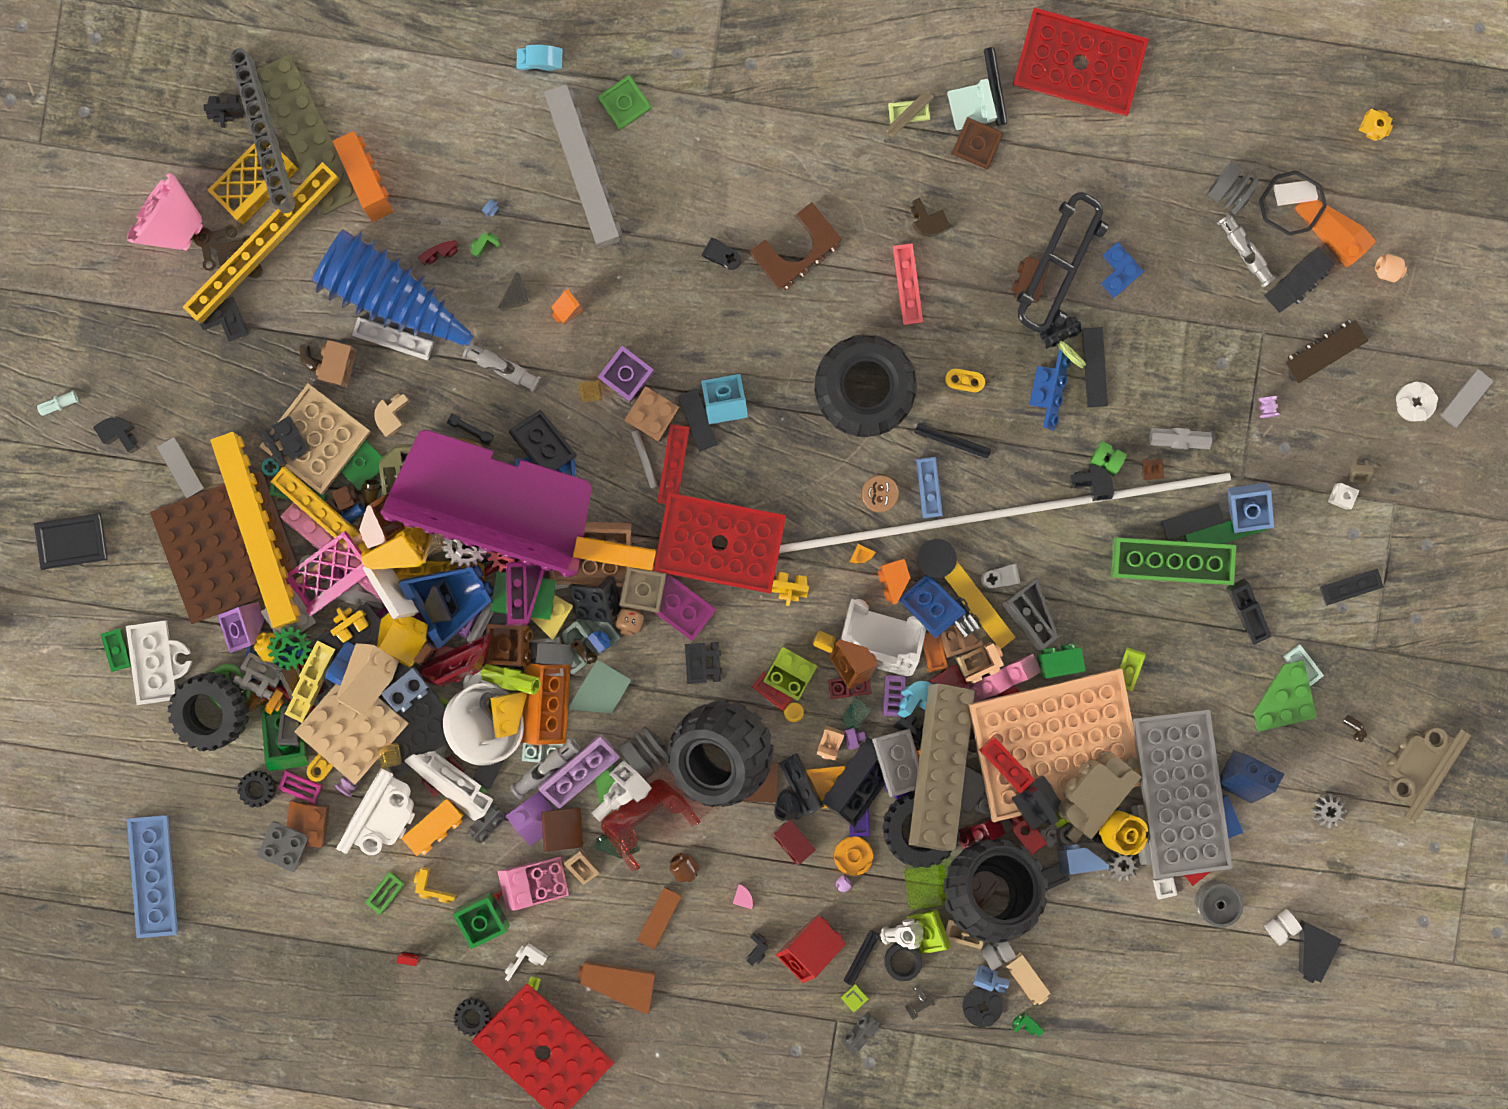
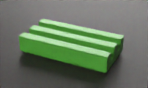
[365,871,405,915]

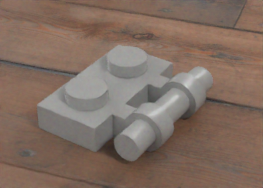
[233,652,284,700]

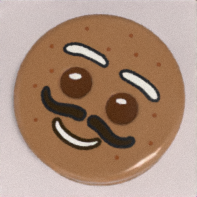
[861,475,899,512]

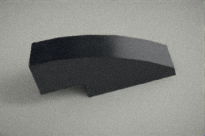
[1226,579,1272,645]

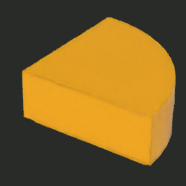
[849,544,876,564]

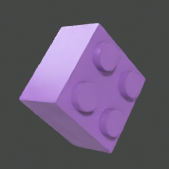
[598,346,654,403]

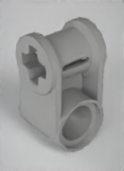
[981,564,1021,589]

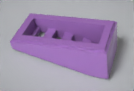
[882,675,905,717]

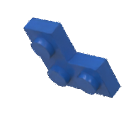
[1100,242,1144,298]

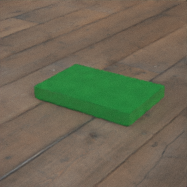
[491,572,557,621]

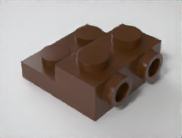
[486,624,533,666]

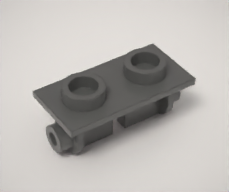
[467,803,507,843]
[841,1011,881,1053]

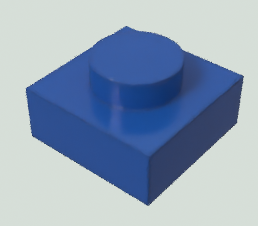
[587,630,612,653]

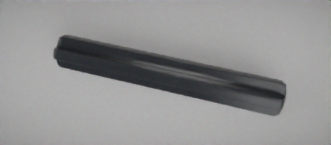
[984,47,1008,126]
[915,423,991,459]

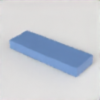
[916,457,943,518]

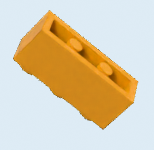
[402,798,464,856]

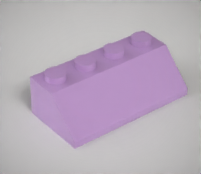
[539,734,620,809]

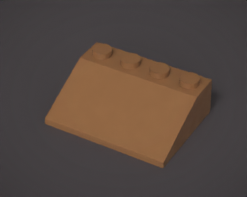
[550,522,632,587]

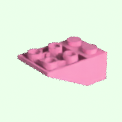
[498,857,569,911]

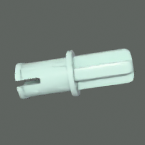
[37,390,79,416]

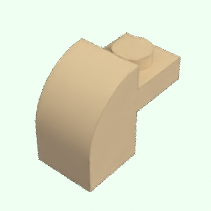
[375,394,411,438]

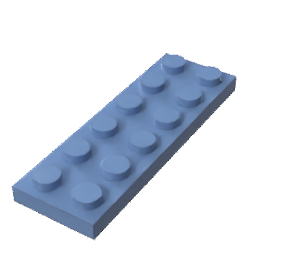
[127,815,178,938]

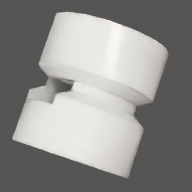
[1264,909,1302,946]

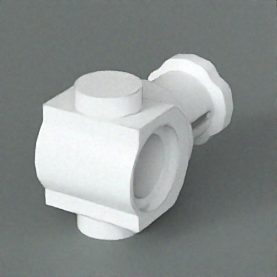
[881,918,924,949]

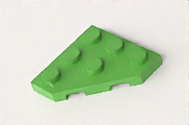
[1253,659,1317,732]

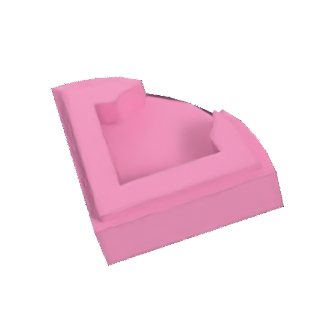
[733,884,753,909]

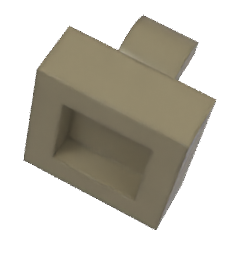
[1348,460,1374,483]

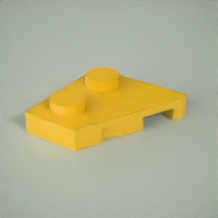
[490,691,527,738]

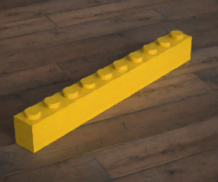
[183,162,341,323]
[210,432,301,630]

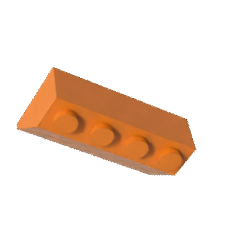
[521,662,571,745]

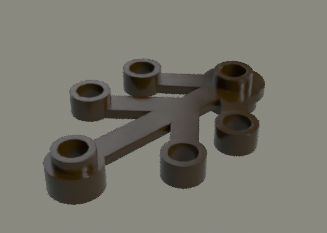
[193,225,263,279]

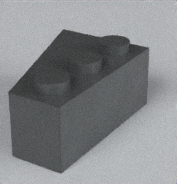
[1001,578,1058,651]

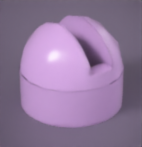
[836,874,853,892]

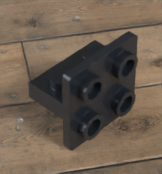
[1012,775,1061,830]

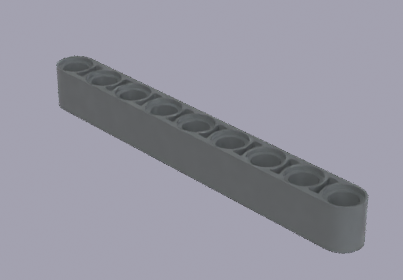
[230,48,295,213]

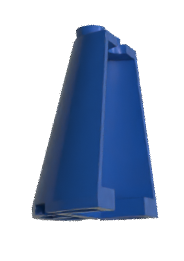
[398,565,493,649]

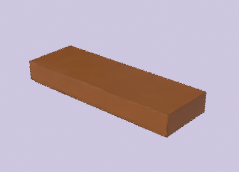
[637,887,682,950]

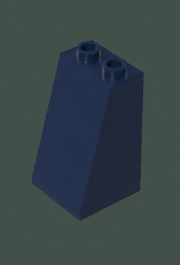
[1220,750,1284,804]

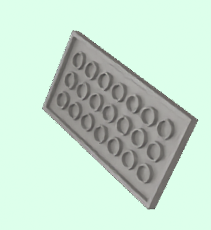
[1132,710,1233,879]

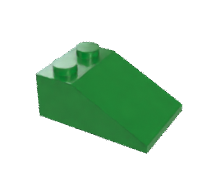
[260,703,309,771]

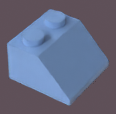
[1227,483,1274,533]
[1057,844,1109,875]

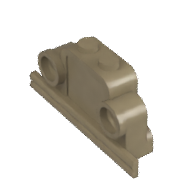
[1387,728,1471,823]
[1058,751,1141,843]

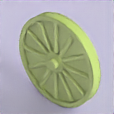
[1057,341,1086,369]

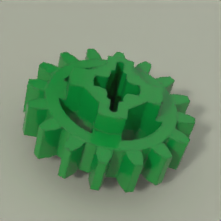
[267,626,312,671]

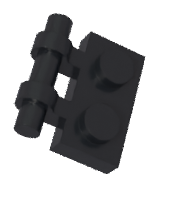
[260,416,311,468]
[685,642,722,684]

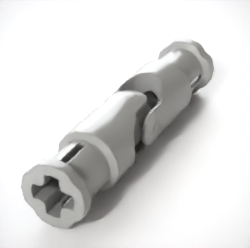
[1217,213,1277,288]
[462,341,541,393]
[510,737,581,799]

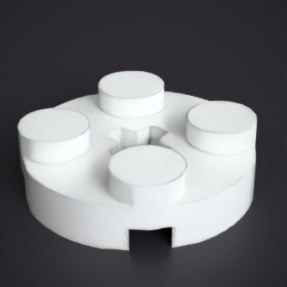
[1396,382,1438,422]

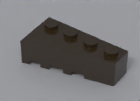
[1286,319,1369,383]

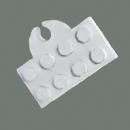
[126,620,193,705]

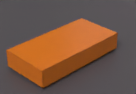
[923,632,948,673]

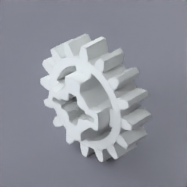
[443,538,487,568]

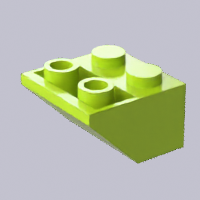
[763,646,817,701]

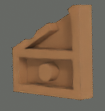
[939,625,984,658]

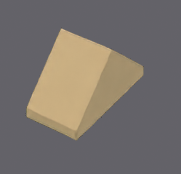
[954,646,990,677]
[564,848,600,885]
[945,919,983,949]

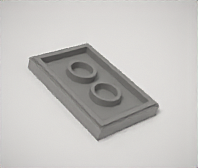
[872,729,919,797]

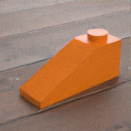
[551,289,583,325]

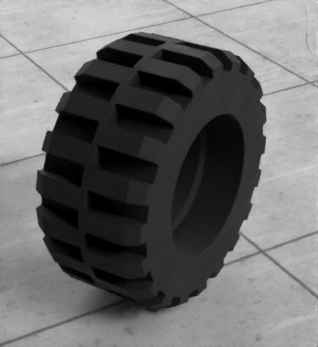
[167,672,250,752]
[883,791,960,868]

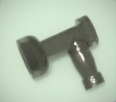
[905,984,936,1020]

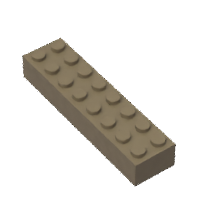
[909,683,975,851]

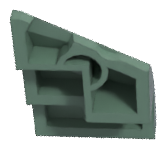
[562,619,623,675]
[568,659,631,713]

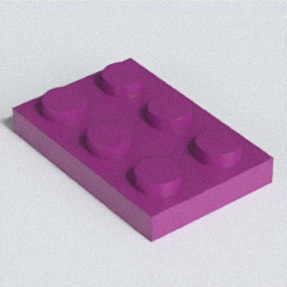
[654,574,716,641]

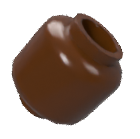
[669,852,699,882]

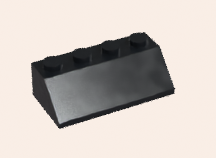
[822,737,885,827]

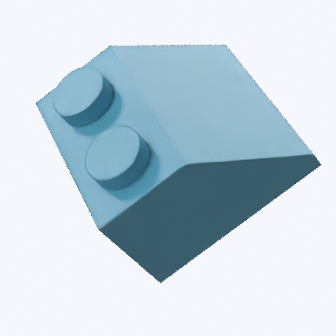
[701,374,748,424]

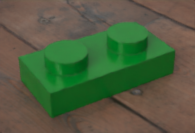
[100,628,131,672]

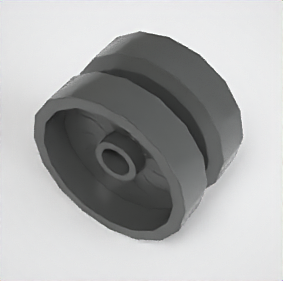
[1195,880,1244,928]

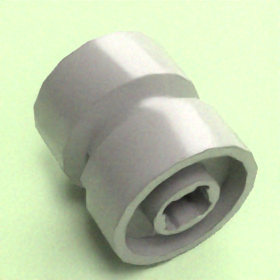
[980,942,1016,971]

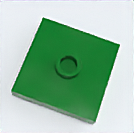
[341,439,383,491]

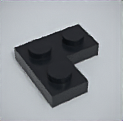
[200,297,249,342]

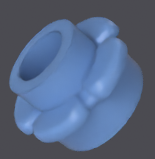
[481,199,499,217]

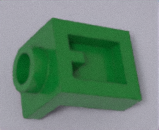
[1012,1012,1045,1037]

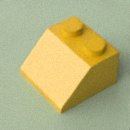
[377,613,428,667]

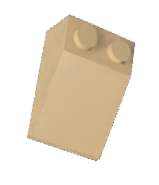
[336,643,399,715]

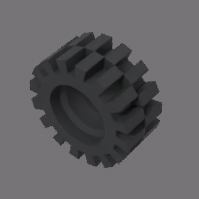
[237,770,276,808]
[454,998,491,1036]

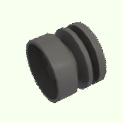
[1206,161,1259,215]
[619,726,669,780]

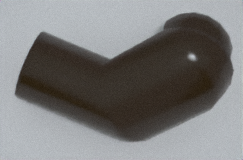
[299,345,321,371]
[572,640,598,664]
[1343,715,1367,742]

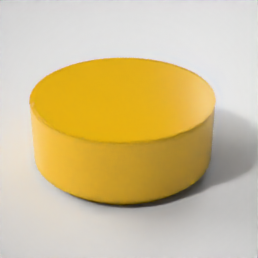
[784,702,804,722]

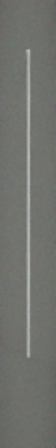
[555,473,1231,590]

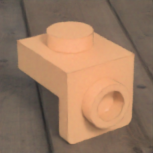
[817,725,845,760]

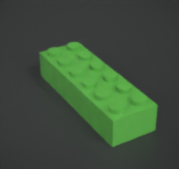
[1111,538,1236,585]

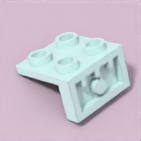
[947,79,997,130]

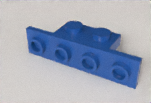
[1029,349,1071,431]

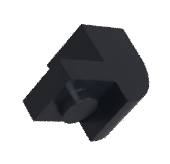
[93,417,139,453]
[1069,465,1114,501]

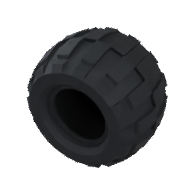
[814,334,917,438]
[667,701,774,807]
[943,838,1048,943]

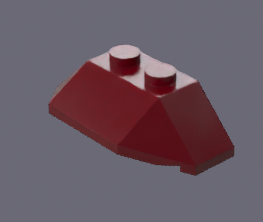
[419,633,492,684]

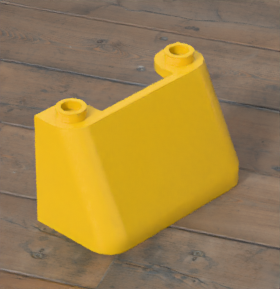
[361,525,432,569]

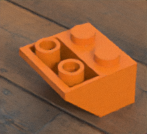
[877,559,910,604]

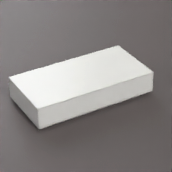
[1274,181,1318,206]

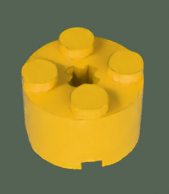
[1099,810,1148,855]

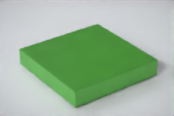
[597,75,652,131]

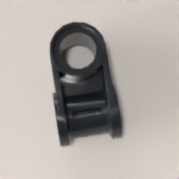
[701,237,740,270]

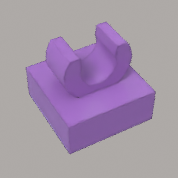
[843,728,866,750]

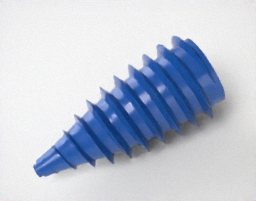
[312,229,474,346]

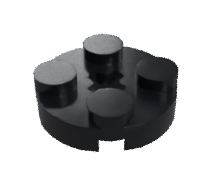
[962,987,1003,1027]

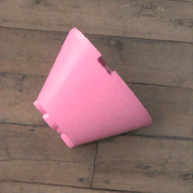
[127,173,203,251]

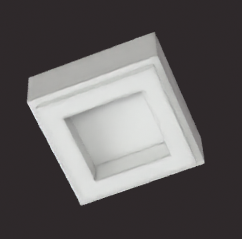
[1153,877,1178,900]

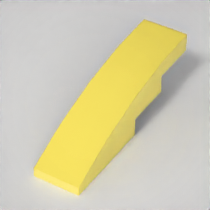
[285,641,336,723]

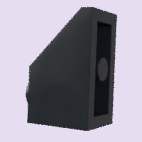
[424,576,460,623]

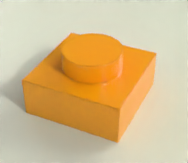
[264,689,284,715]

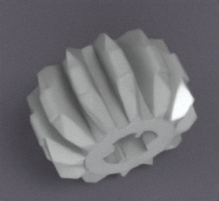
[1312,794,1347,828]
[1105,852,1140,882]

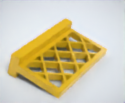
[207,144,299,225]

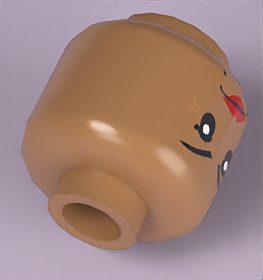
[616,607,644,637]

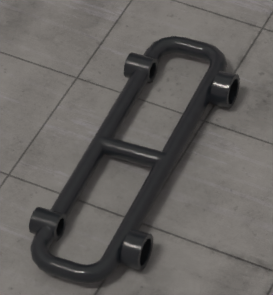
[1017,192,1108,333]

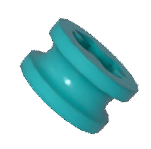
[261,458,281,476]

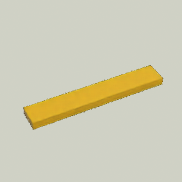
[271,467,372,558]
[944,561,1016,649]

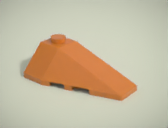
[1294,199,1376,268]

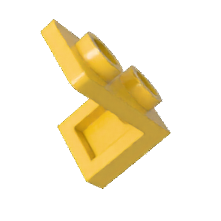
[414,867,457,903]

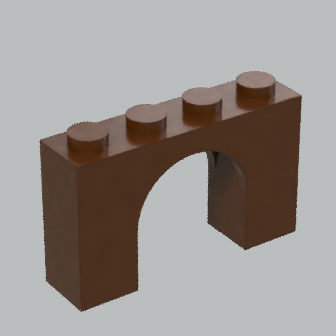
[750,202,842,291]

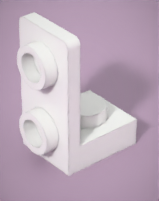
[505,943,548,981]

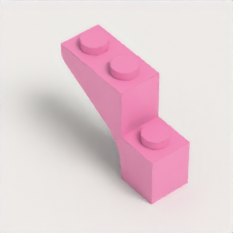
[968,654,1042,703]

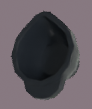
[774,789,804,821]

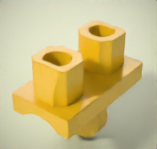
[772,572,809,606]
[330,607,369,643]

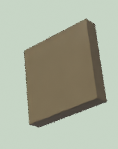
[619,566,666,613]

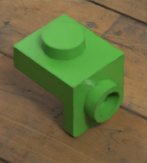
[470,232,501,259]

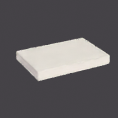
[363,567,419,619]

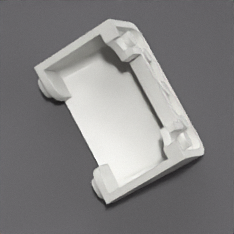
[840,599,926,676]

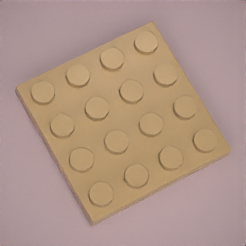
[259,383,371,495]
[295,684,409,785]

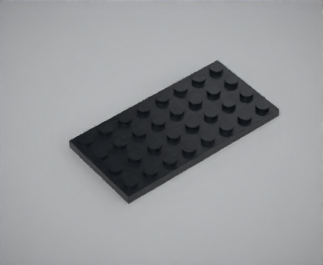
[301,602,447,779]

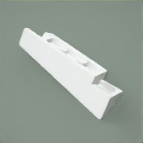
[405,751,493,821]

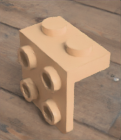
[964,642,1004,684]

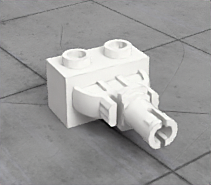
[592,760,652,822]

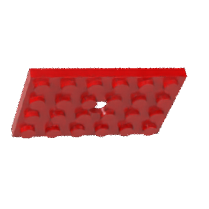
[1013,7,1149,117]
[653,492,786,594]
[471,983,614,1109]

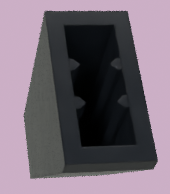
[1299,920,1342,983]

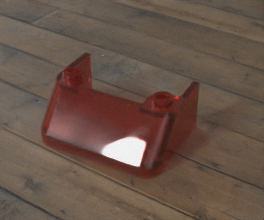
[601,779,701,871]

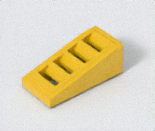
[812,630,836,653]

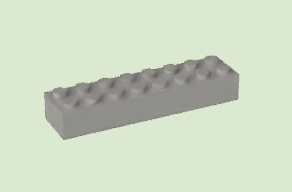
[544,84,623,249]

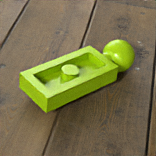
[1119,647,1146,696]

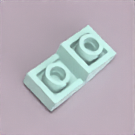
[522,743,564,762]

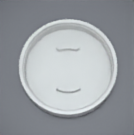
[443,683,524,765]

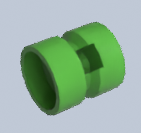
[1089,440,1127,477]

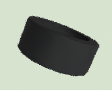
[884,943,922,981]

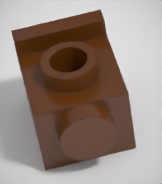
[332,485,361,511]

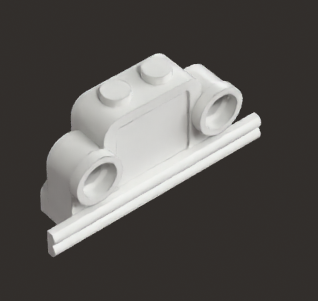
[337,768,415,855]

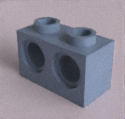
[381,668,430,712]

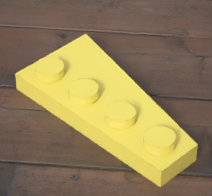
[501,568,574,641]

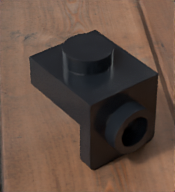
[746,933,768,966]

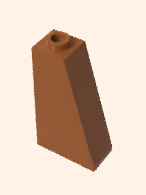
[578,961,655,1014]

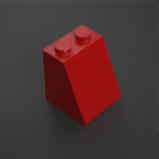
[775,915,846,983]

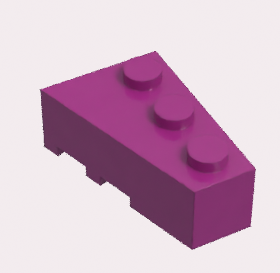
[506,563,545,626]

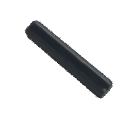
[844,930,879,986]

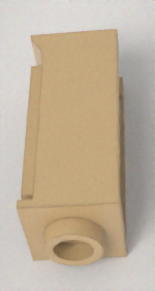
[1004,952,1050,1005]

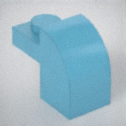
[517,45,562,71]
[897,681,933,718]

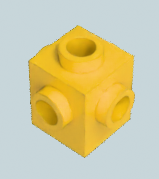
[1358,109,1393,140]

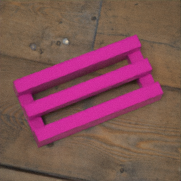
[278,770,323,804]

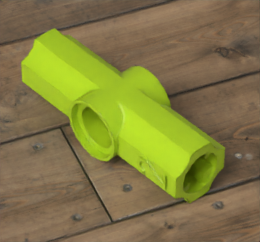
[481,664,541,694]

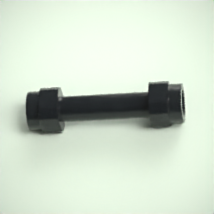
[447,413,494,446]

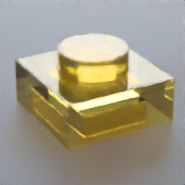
[579,380,602,402]
[377,743,402,769]

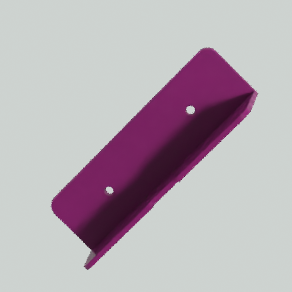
[380,430,592,577]

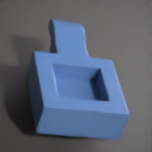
[973,965,1010,994]

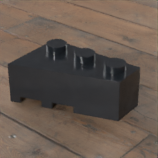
[1264,247,1334,313]

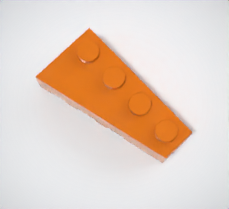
[333,131,394,222]

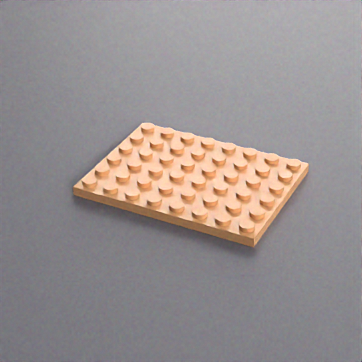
[968,668,1141,822]

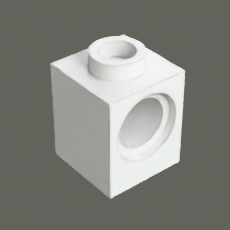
[1328,483,1359,510]

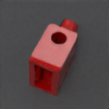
[1009,816,1047,855]

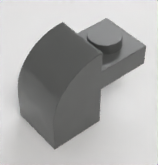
[529,642,574,665]

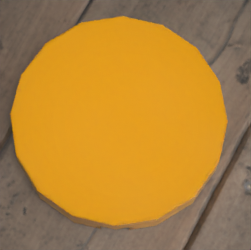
[834,836,873,876]

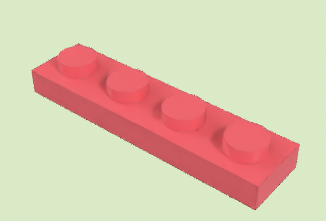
[893,243,923,326]

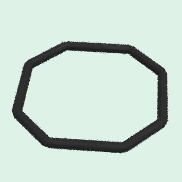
[1259,171,1327,236]

